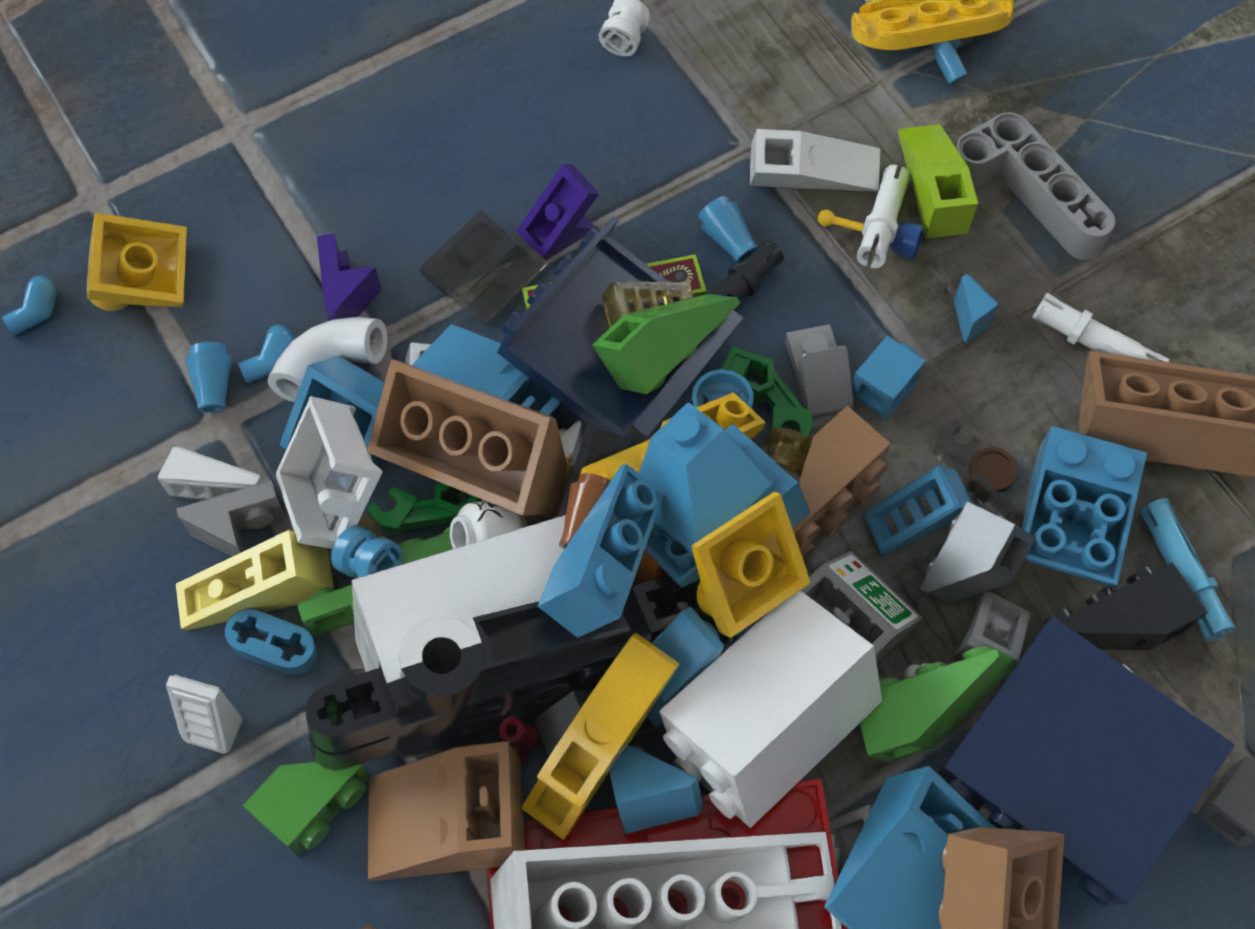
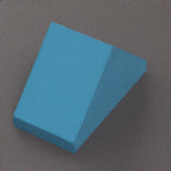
[610,745,704,834]

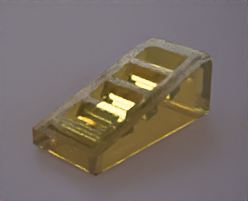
[602,281,693,327]

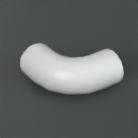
[267,317,387,402]

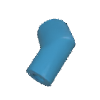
[931,39,968,85]
[2,275,57,337]
[238,324,295,384]

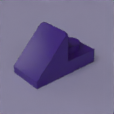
[516,163,599,260]
[317,234,381,321]

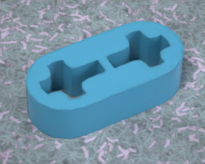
[225,609,319,676]

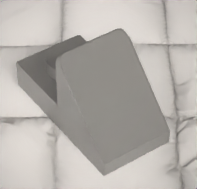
[785,324,854,419]
[176,480,286,557]
[954,591,1031,669]

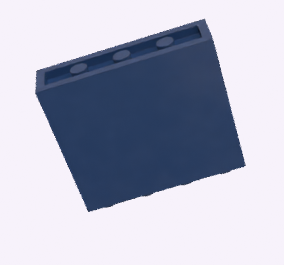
[497,216,743,449]
[937,616,1235,906]

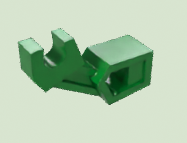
[721,346,814,451]
[366,483,483,536]

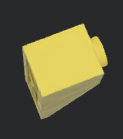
[176,530,334,630]

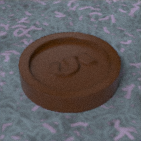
[968,447,1017,494]

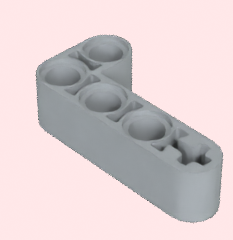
[956,112,1115,260]

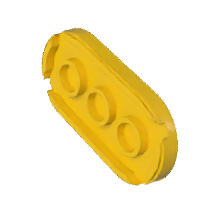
[851,0,1015,50]

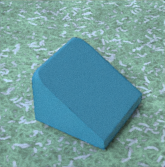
[954,274,998,344]

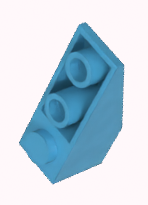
[537,464,664,638]

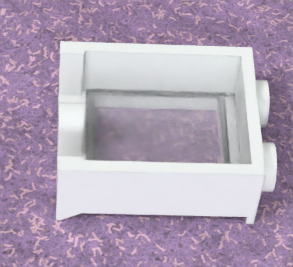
[276,396,382,549]

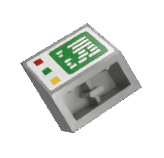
[801,551,923,663]

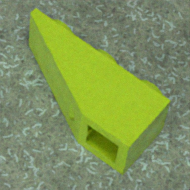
[898,124,979,239]

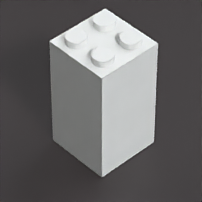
[659,590,882,828]

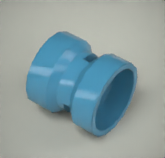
[331,525,403,578]

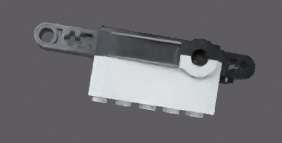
[305,515,730,771]

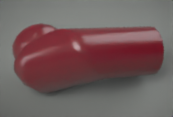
[499,717,540,767]

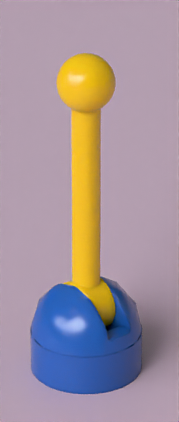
[818,209,924,260]

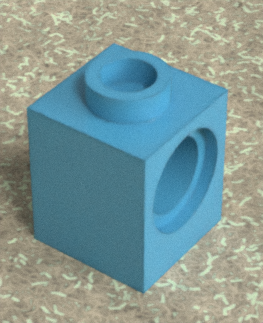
[852,335,926,420]

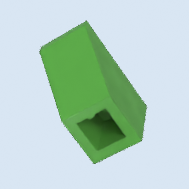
[243,762,369,857]

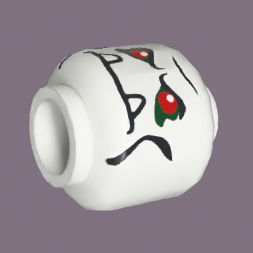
[450,501,528,549]

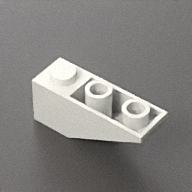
[750,129,880,192]

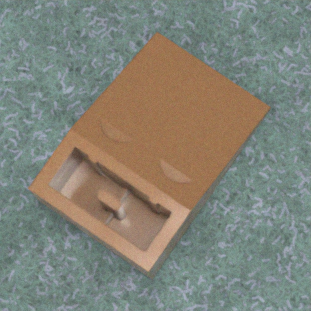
[793,405,891,562]
[368,741,525,882]

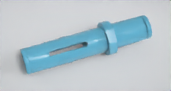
[1139,498,1236,641]

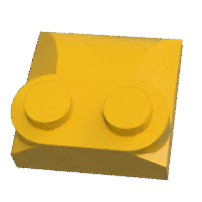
[87,213,187,311]
[691,492,811,638]

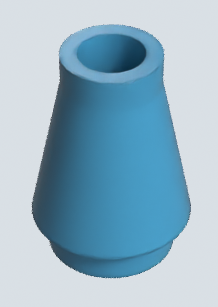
[698,196,758,263]
[185,342,232,413]

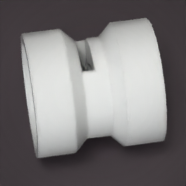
[598,0,651,56]

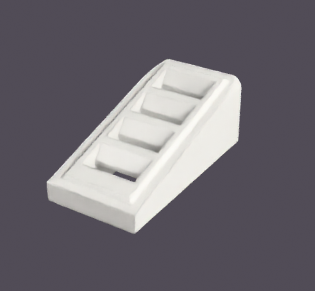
[158,446,264,499]
[166,675,243,754]

